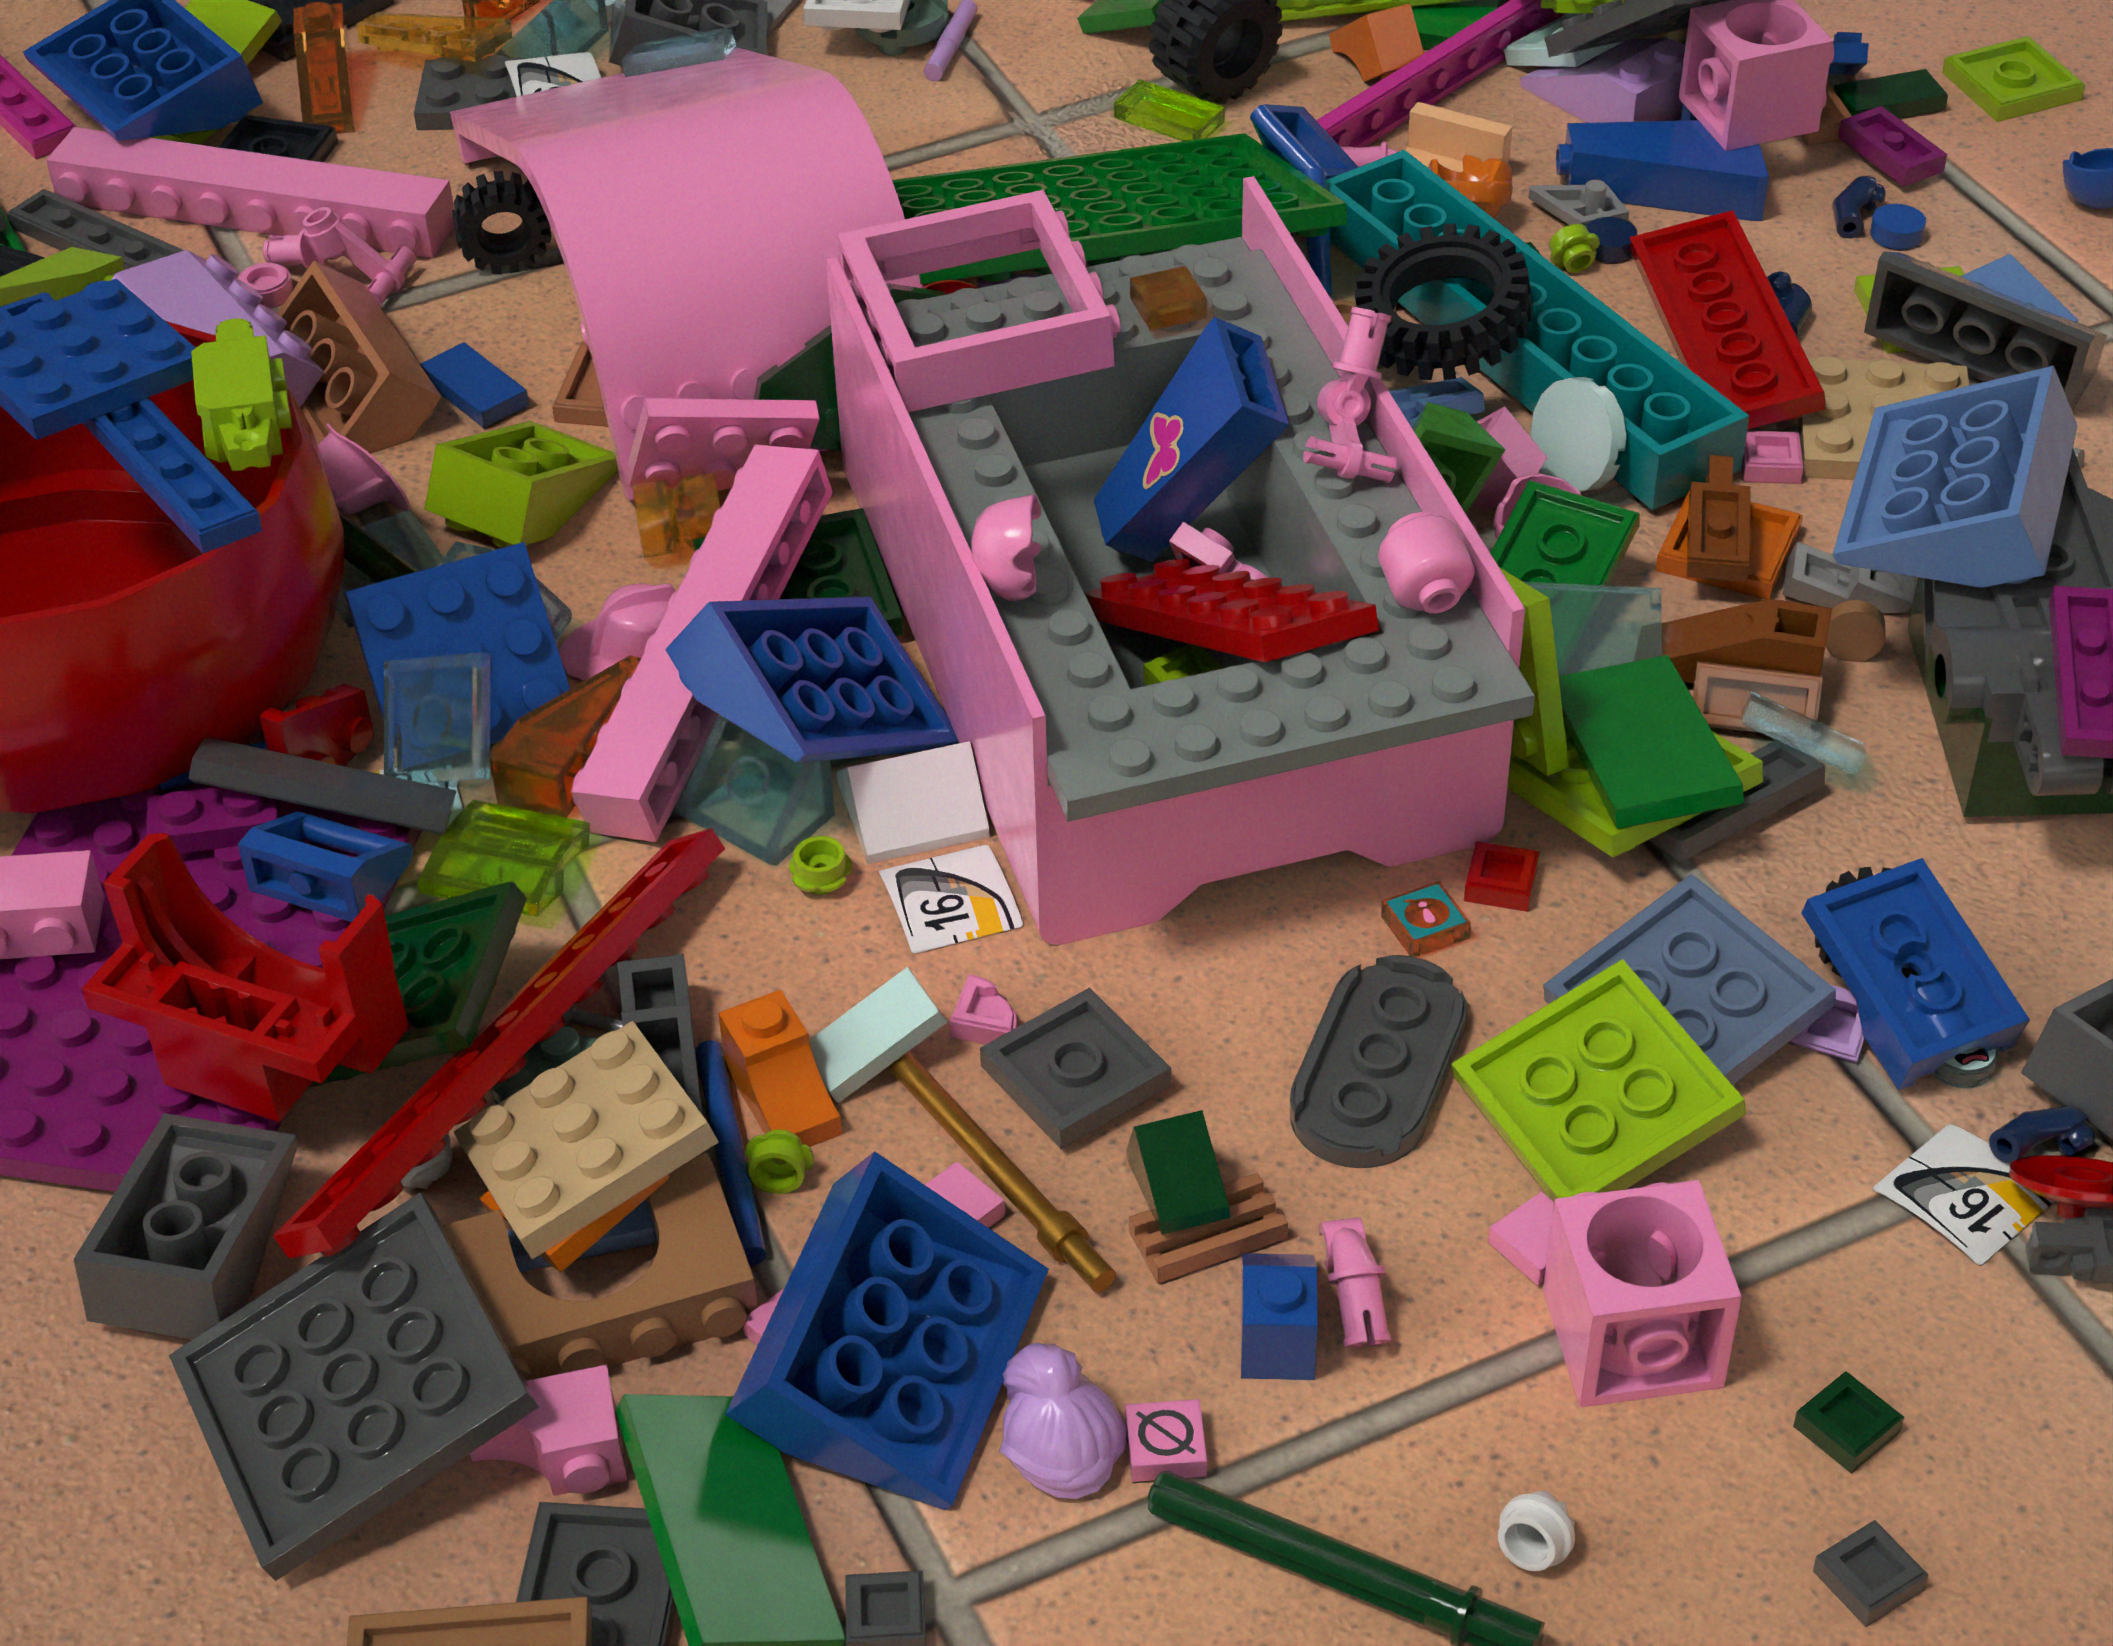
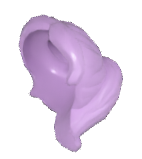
[999,1342,1128,1499]

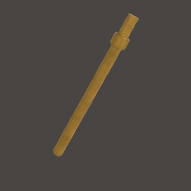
[887,1051,1116,1292]

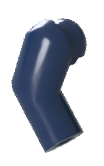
[1832,176,1886,238]
[1767,271,1812,336]
[1989,1106,2095,1163]

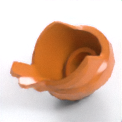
[1428,155,1513,218]

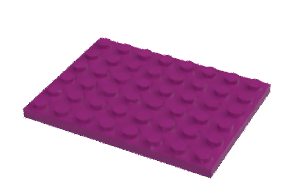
[0,784,422,1192]

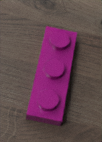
[2049,586,2113,758]

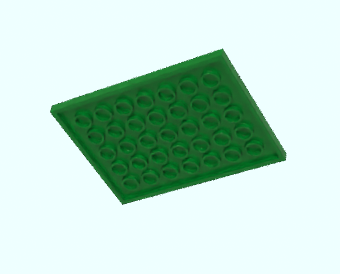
[892,133,1347,285]

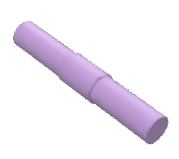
[924,0,978,81]

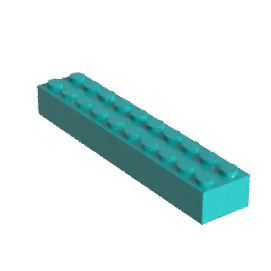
[1326,150,1749,510]

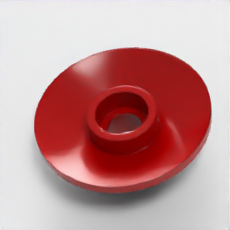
[2009,1155,2113,1219]

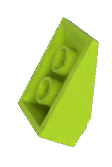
[424,421,618,548]

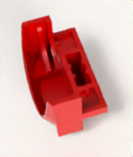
[82,833,409,1122]

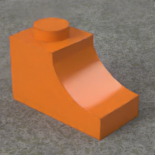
[1328,3,1424,82]
[718,989,842,1147]

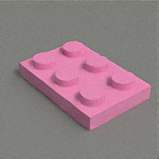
[626,398,819,491]

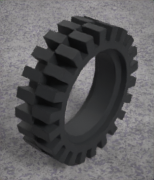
[1355,224,1533,380]

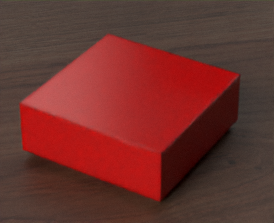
[1464,841,1540,912]

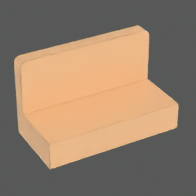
[1405,102,1512,173]

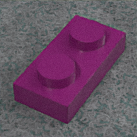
[1838,106,1947,186]
[146,787,281,854]

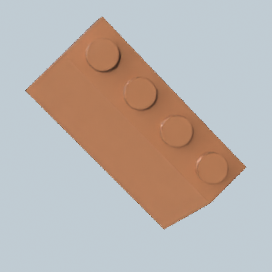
[277,260,442,453]

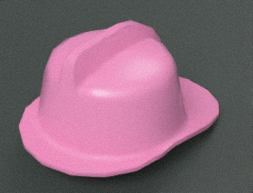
[318,423,411,516]
[559,583,676,683]

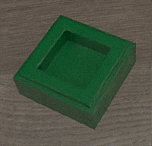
[1793,1371,1904,1474]

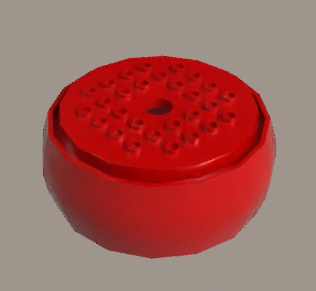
[0,321,344,813]

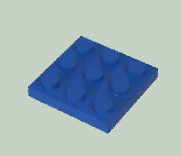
[0,278,195,440]
[344,542,579,771]

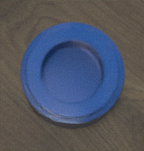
[1870,204,1926,250]

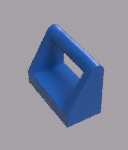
[1250,104,1358,180]
[238,811,413,922]

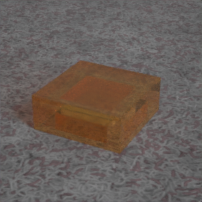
[1130,266,1207,331]

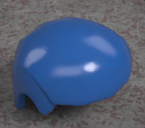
[2062,148,2113,209]

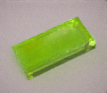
[1114,79,1225,141]

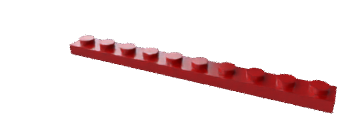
[273,828,725,1259]

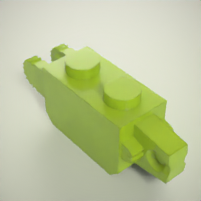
[191,317,292,471]

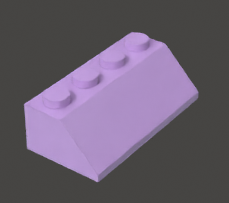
[111,250,324,407]

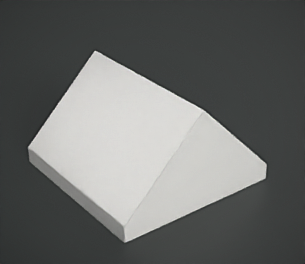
[836,741,990,864]

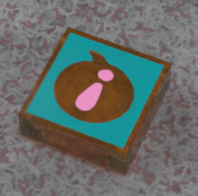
[1381,881,1471,957]

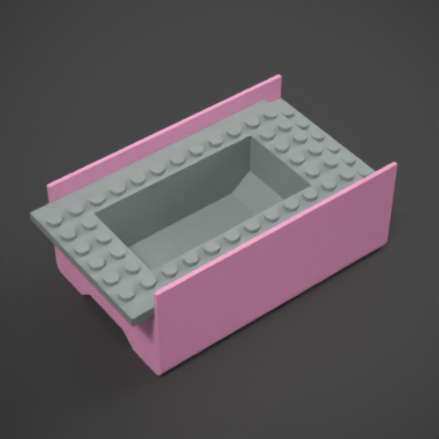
[826,176,1535,945]

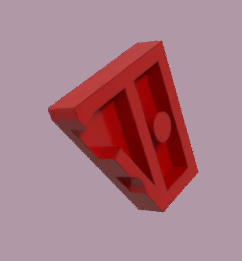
[259,683,375,766]

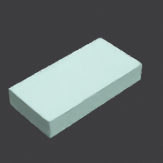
[809,967,947,1103]

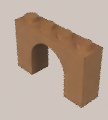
[442,1152,758,1381]

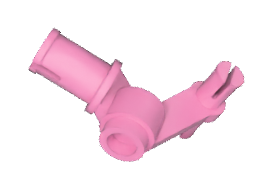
[263,207,416,307]
[1303,307,1397,483]

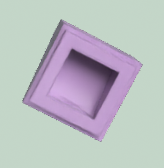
[1790,985,1865,1063]

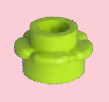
[1549,224,1600,273]
[789,836,852,895]
[745,1129,814,1194]

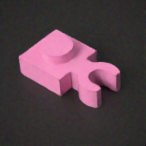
[1169,522,1268,580]

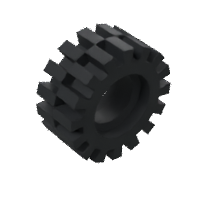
[452,171,552,274]

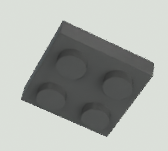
[414,55,523,130]
[980,987,1171,1149]

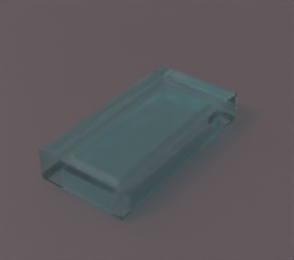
[1741,691,1867,775]

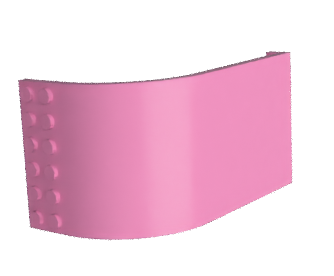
[450,47,923,501]

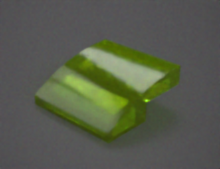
[418,799,590,917]

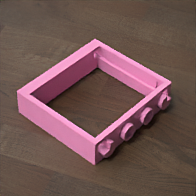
[838,190,1121,413]

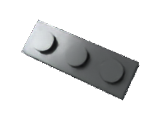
[1649,738,1825,862]

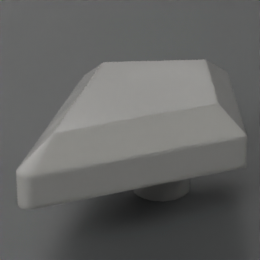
[1528,180,1629,226]

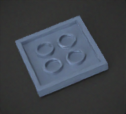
[1543,873,1836,1085]

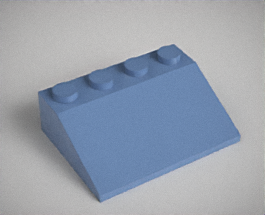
[1833,366,2078,588]

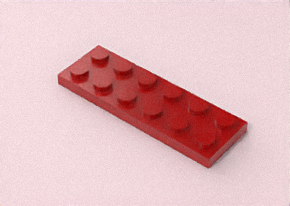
[1630,210,1826,430]
[1084,559,1379,662]

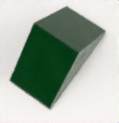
[1126,1110,1231,1235]

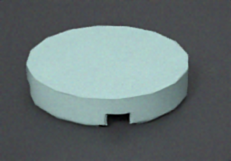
[1530,377,1626,492]

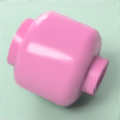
[1378,512,1475,614]

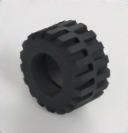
[1149,0,1283,104]

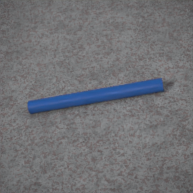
[696,1040,767,1265]

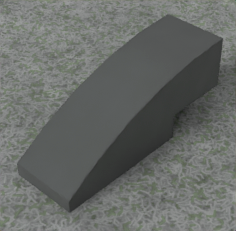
[617,954,703,1115]

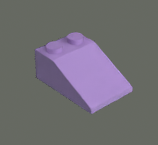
[1520,38,1685,123]

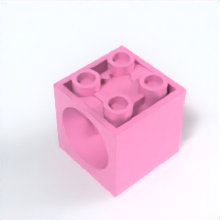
[1679,0,1834,151]
[1543,1180,1742,1407]

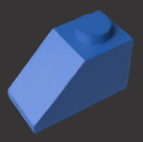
[1241,1253,1318,1380]

